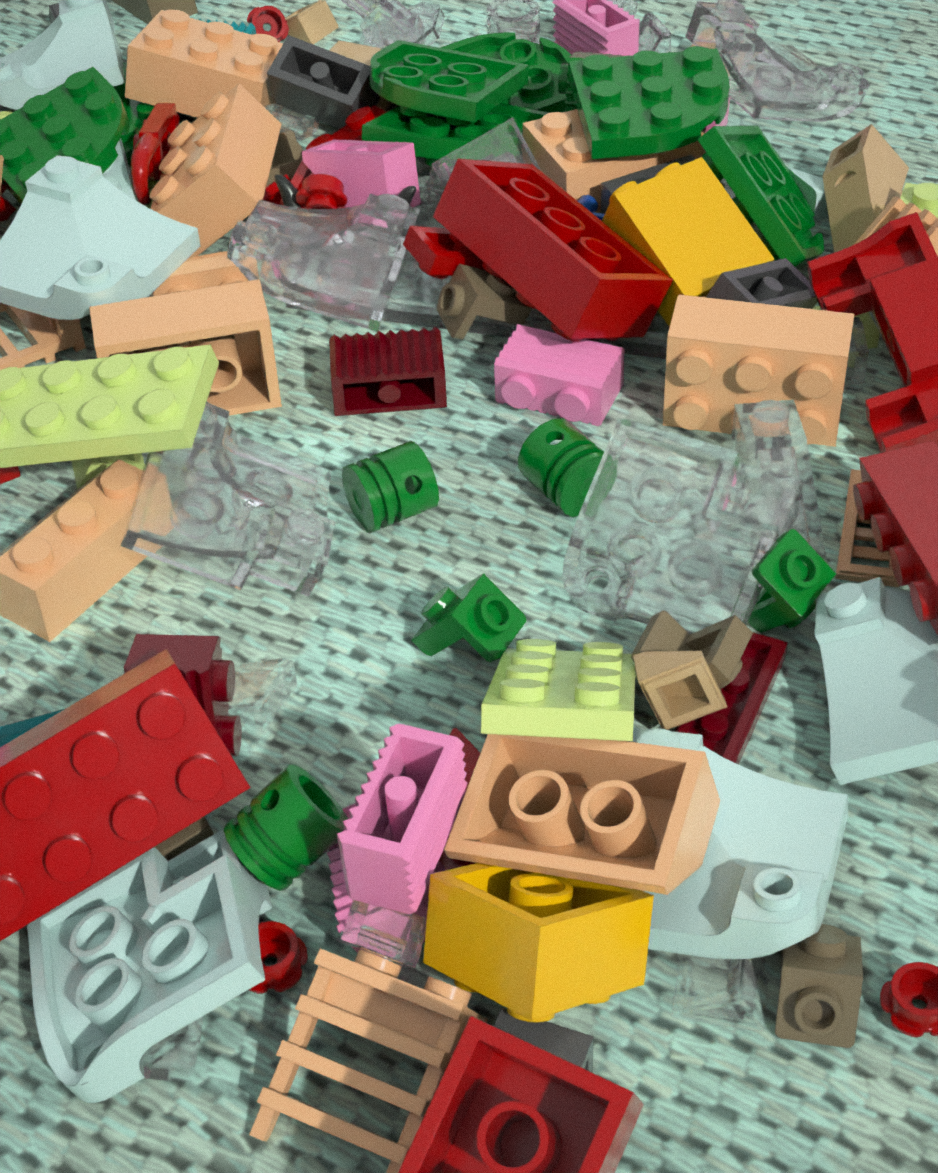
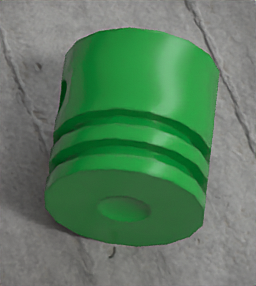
[518,418,618,517]
[342,441,439,534]
[223,764,348,891]

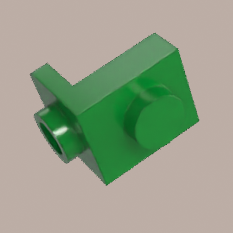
[742,529,836,633]
[411,573,526,663]

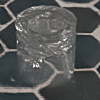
[486,0,540,44]

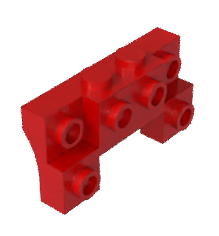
[807,212,938,453]

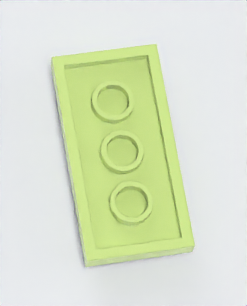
[0,344,219,468]
[481,639,636,741]

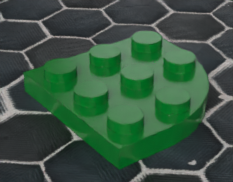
[440,32,571,113]
[369,40,529,126]
[569,46,730,159]
[0,67,129,204]
[362,103,548,167]
[697,125,824,269]

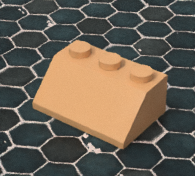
[0,459,175,642]
[444,734,720,895]

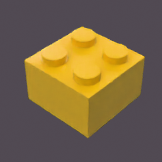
[423,863,654,1022]

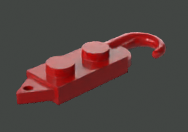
[131,103,180,205]

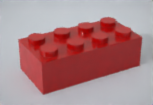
[433,158,673,342]
[0,649,251,941]
[398,1016,644,1173]

